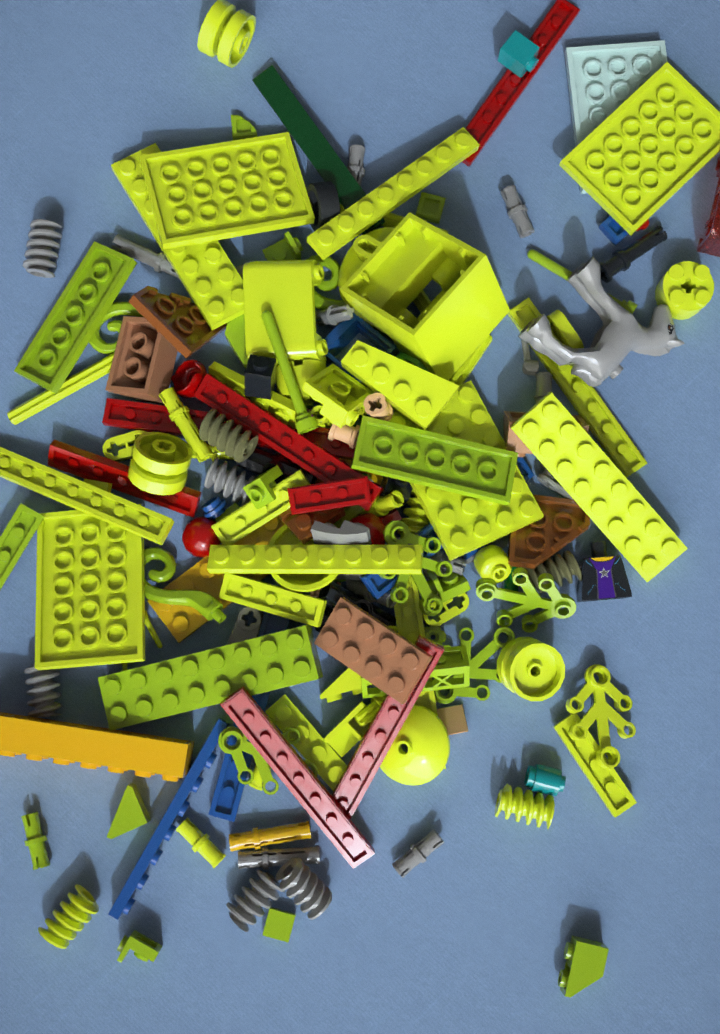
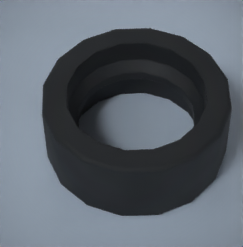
[307,181,340,231]

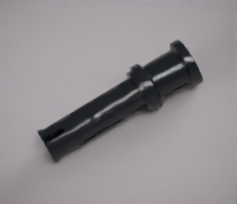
[599,226,667,283]

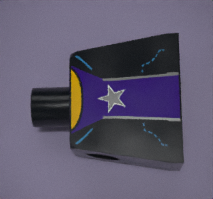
[577,541,632,602]

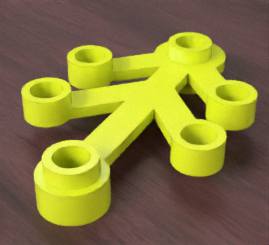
[565,664,636,769]

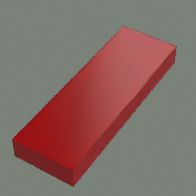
[287,476,372,515]

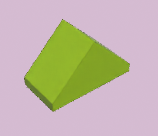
[107,783,151,839]

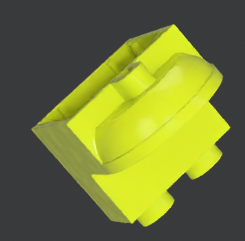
[338,212,510,380]

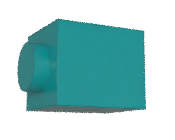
[497,30,540,78]

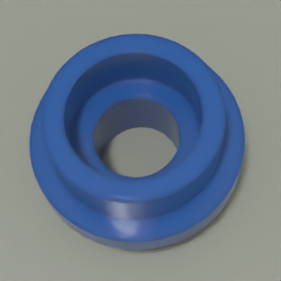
[201,495,227,519]

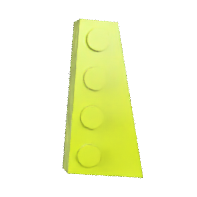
[341,340,459,430]

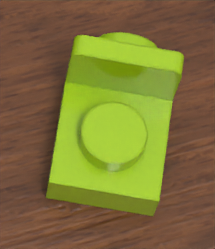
[262,231,303,261]
[243,465,283,509]
[427,570,471,603]
[117,930,163,963]

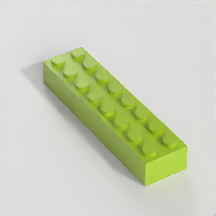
[98,625,324,731]

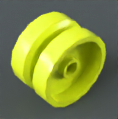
[197,0,256,68]
[128,432,192,495]
[497,637,565,701]

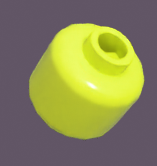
[473,545,512,584]

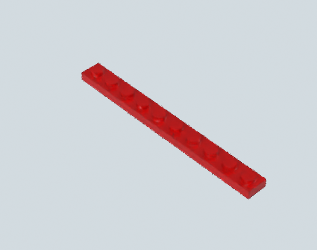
[102,398,356,460]

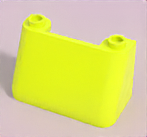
[243,260,328,367]

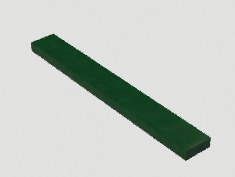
[252,65,385,235]

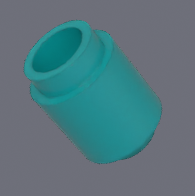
[524,764,566,796]

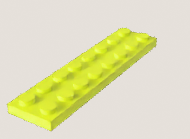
[111,143,244,330]
[510,392,688,582]

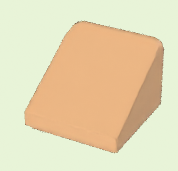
[437,704,468,735]

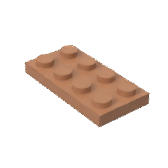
[314,597,433,704]

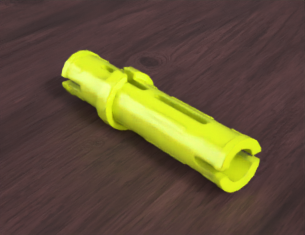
[159,387,214,463]

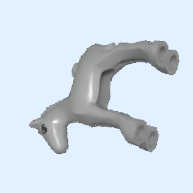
[518,256,685,387]

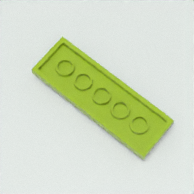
[14,241,137,394]
[351,415,518,505]

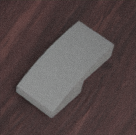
[311,520,372,545]

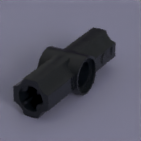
[236,448,317,484]
[319,581,396,626]

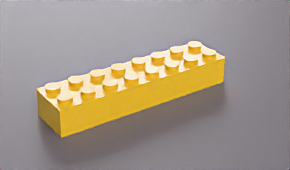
[0,712,195,782]

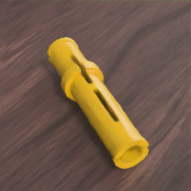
[228,821,311,852]

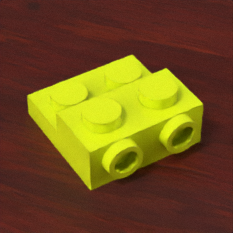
[302,364,374,428]

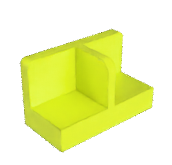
[323,701,372,757]

